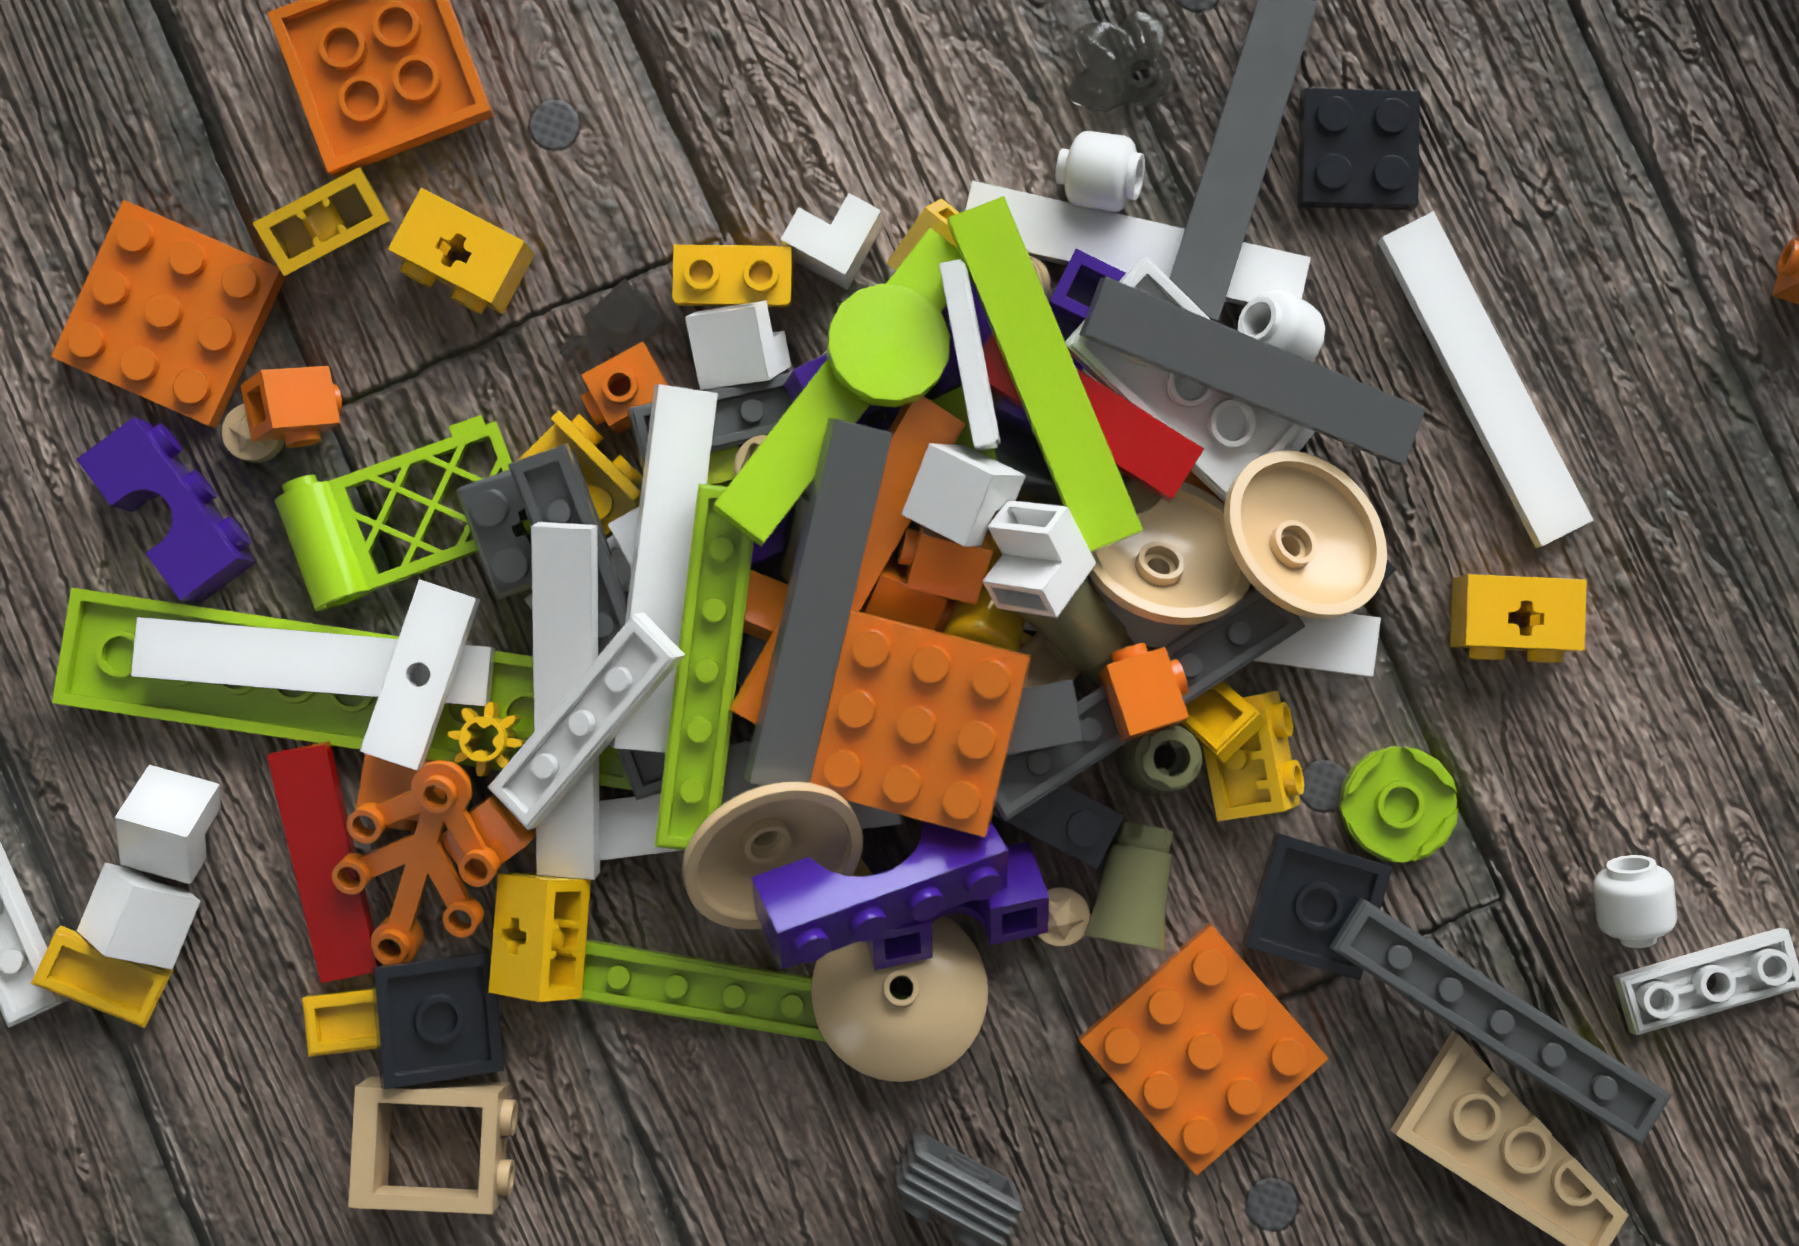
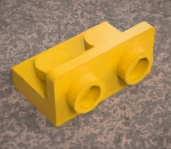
[672,244,796,307]
[517,410,643,539]
[1203,691,1304,821]

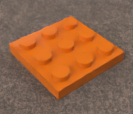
[267,0,495,178]
[51,199,286,429]
[810,610,1032,837]
[1078,922,1329,1176]

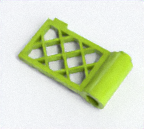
[275,415,531,611]

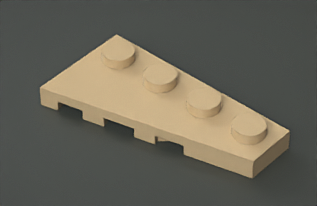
[1390,1031,1629,1246]

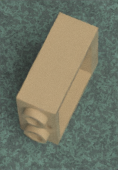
[348,1076,518,1214]

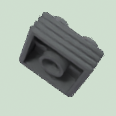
[457,449,612,599]
[896,1131,1023,1246]

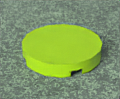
[826,284,950,407]
[1338,746,1459,863]

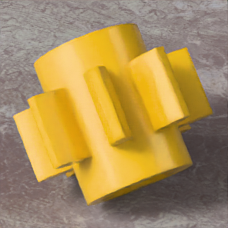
[448,702,526,776]

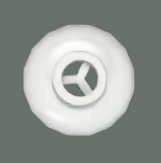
[1056,131,1145,212]
[1237,289,1325,362]
[1593,855,1677,948]

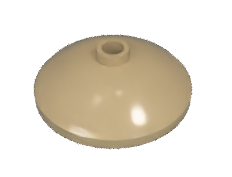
[1224,451,1387,619]
[1089,478,1251,625]
[682,782,863,929]
[811,915,988,1082]

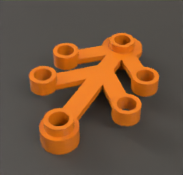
[332,760,500,965]

